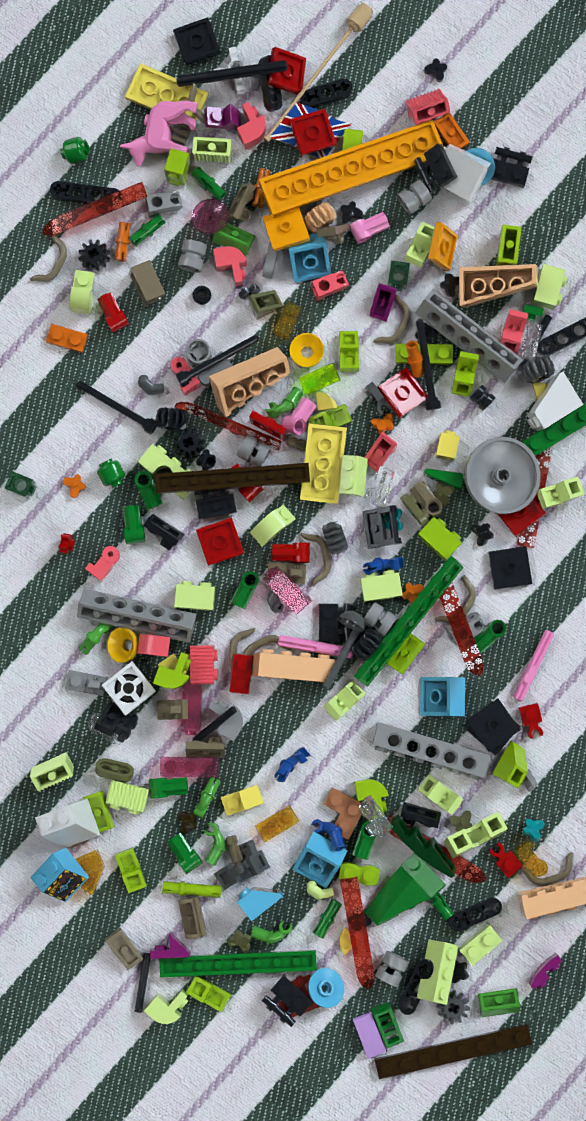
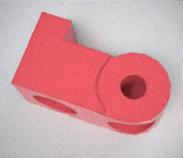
[310,271,349,302]
[170,357,201,396]
[85,546,120,582]

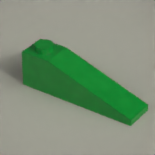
[364,853,446,926]

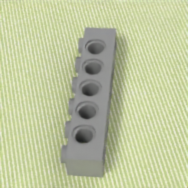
[415,289,523,383]
[77,588,197,643]
[372,722,491,780]

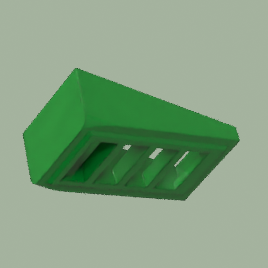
[424,469,463,490]
[371,1002,404,1049]

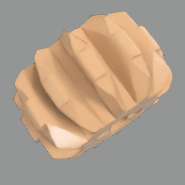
[304,203,336,233]

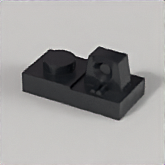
[143,514,185,550]
[400,802,441,828]

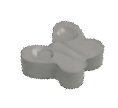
[521,769,537,792]

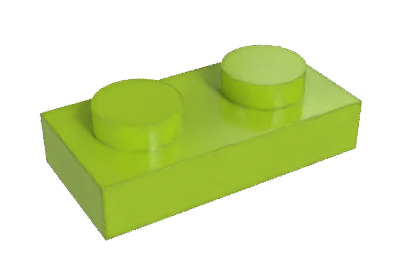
[387,634,425,675]
[83,790,115,833]

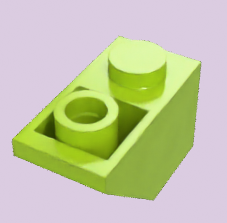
[492,741,528,789]

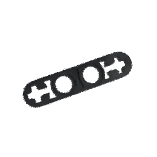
[50,181,123,207]
[537,317,586,356]

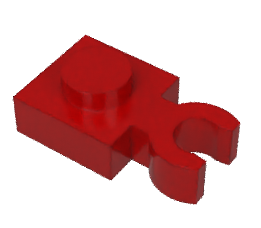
[58,533,75,555]
[518,703,543,739]
[489,842,523,878]

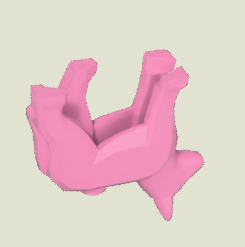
[120,101,198,166]

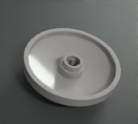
[464,437,541,514]

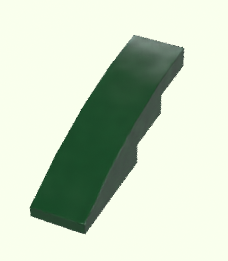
[390,814,456,878]

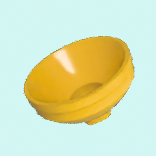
[290,333,324,368]
[107,628,138,663]

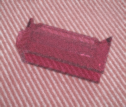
[263,566,312,615]
[181,684,202,735]

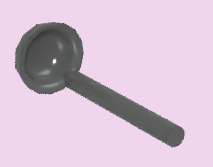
[323,610,365,690]

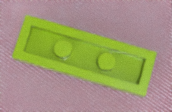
[395,344,453,365]

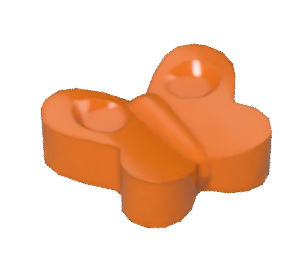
[371,413,394,434]
[63,474,86,498]
[402,583,424,604]

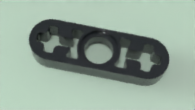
[258,55,282,112]
[300,79,352,108]
[448,897,502,931]
[398,960,433,1015]

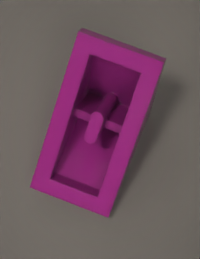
[369,283,397,322]

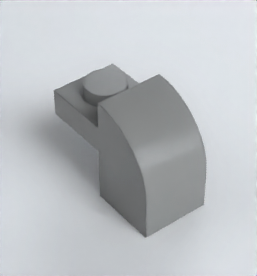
[209,700,243,741]

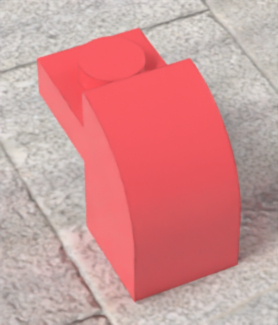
[237,102,266,150]
[213,246,247,287]
[500,309,528,354]
[137,634,170,657]

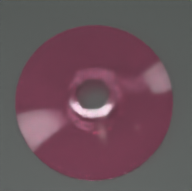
[192,199,229,234]

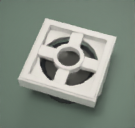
[102,661,156,716]

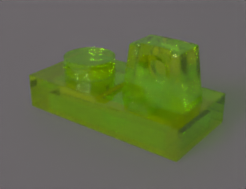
[299,363,341,396]

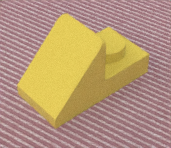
[221,785,264,816]

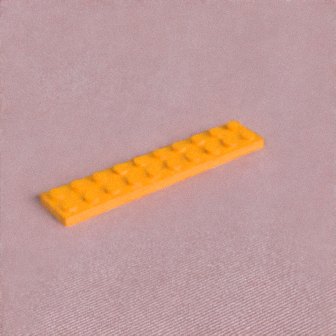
[258,120,444,216]

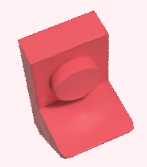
[365,432,397,472]

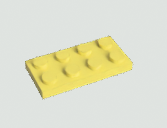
[125,63,209,122]
[300,423,347,504]

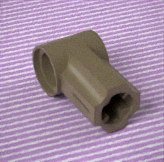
[410,481,442,518]

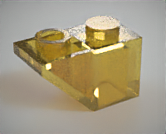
[75,849,105,895]

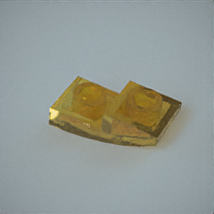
[255,805,300,843]

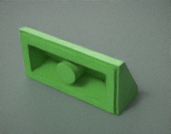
[212,221,256,256]
[478,988,520,1017]

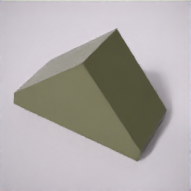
[248,290,283,320]

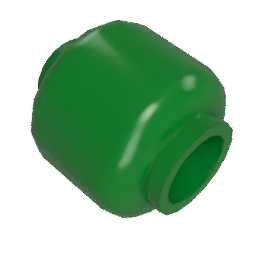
[60,137,90,164]
[97,458,125,488]

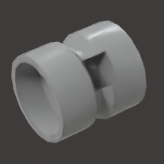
[397,179,432,215]
[178,239,207,273]
[186,339,212,367]
[237,434,272,466]
[364,602,397,637]
[375,951,409,987]

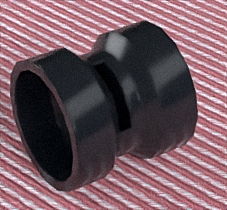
[469,385,496,411]

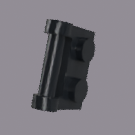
[362,505,402,549]

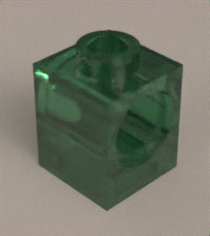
[387,260,410,291]
[5,471,37,499]

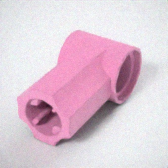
[349,212,390,244]
[281,397,316,435]

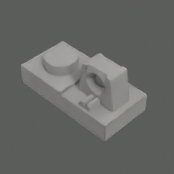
[65,670,107,696]

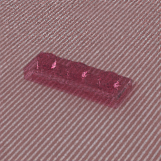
[160,756,219,777]

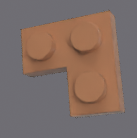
[323,787,366,840]

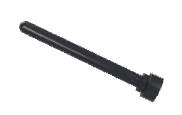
[416,319,441,411]
[175,335,259,387]
[76,381,157,435]

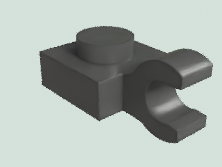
[365,381,391,415]
[239,840,270,876]
[214,861,249,890]

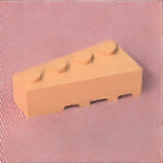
[459,264,538,308]
[209,347,290,417]
[251,649,335,682]
[516,877,586,919]

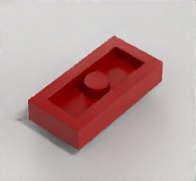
[229,654,253,694]

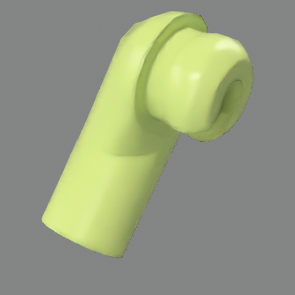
[306,881,334,900]

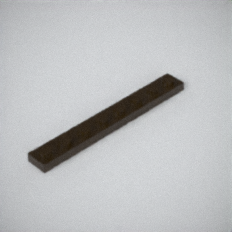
[155,463,310,494]
[374,1024,532,1079]

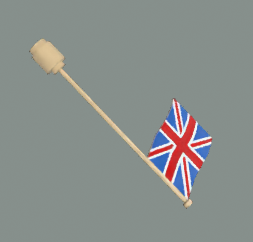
[263,3,373,158]

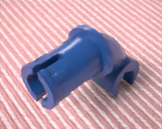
[363,557,404,575]
[274,747,310,782]
[311,819,346,851]

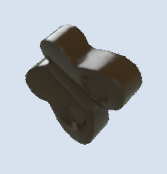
[177,811,197,834]

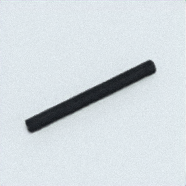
[176,60,287,87]

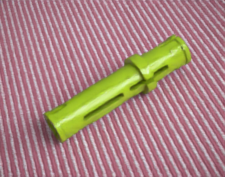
[162,881,221,898]

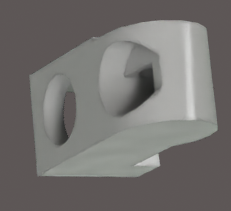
[145,191,183,217]
[199,351,233,387]
[444,612,485,647]

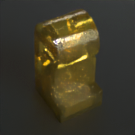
[273,302,302,341]
[513,839,548,877]

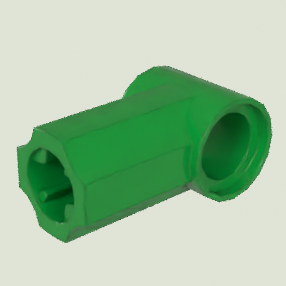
[135,471,163,510]
[123,505,145,544]
[231,571,260,610]
[470,620,507,654]
[149,777,188,799]
[352,820,378,860]
[167,833,203,874]

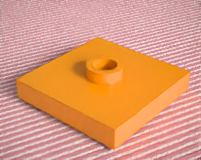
[262,207,310,252]
[428,222,458,271]

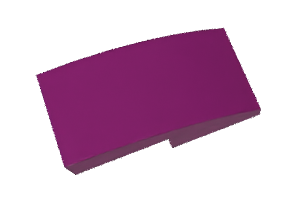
[529,953,562,989]

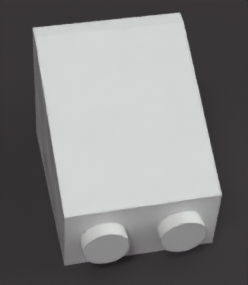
[432,144,491,202]
[527,372,583,431]
[35,799,100,848]

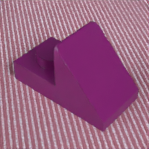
[204,104,241,130]
[150,932,191,959]

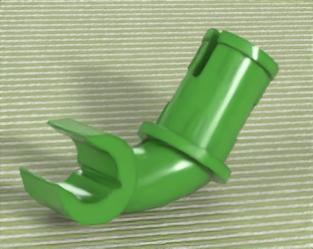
[265,387,303,419]
[78,623,113,655]
[193,777,221,819]
[204,822,226,866]
[251,920,293,945]

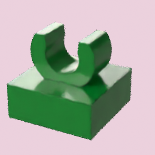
[523,303,544,324]

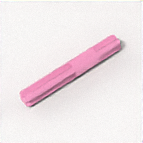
[513,630,554,701]
[278,635,353,659]

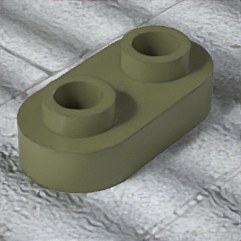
[400,493,430,527]
[95,758,134,782]

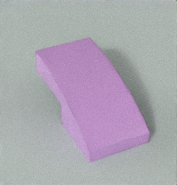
[353,1012,386,1059]

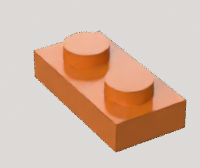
[434,113,470,149]
[46,324,88,353]

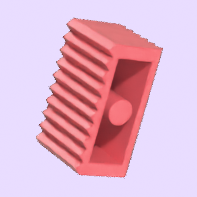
[406,88,450,125]
[190,645,218,685]

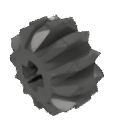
[522,356,555,384]
[322,521,348,554]
[436,990,470,1024]

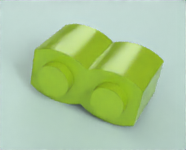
[338,862,379,886]

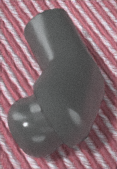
[138,375,164,394]
[267,584,284,613]

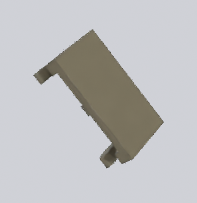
[129,260,165,307]
[178,896,207,940]

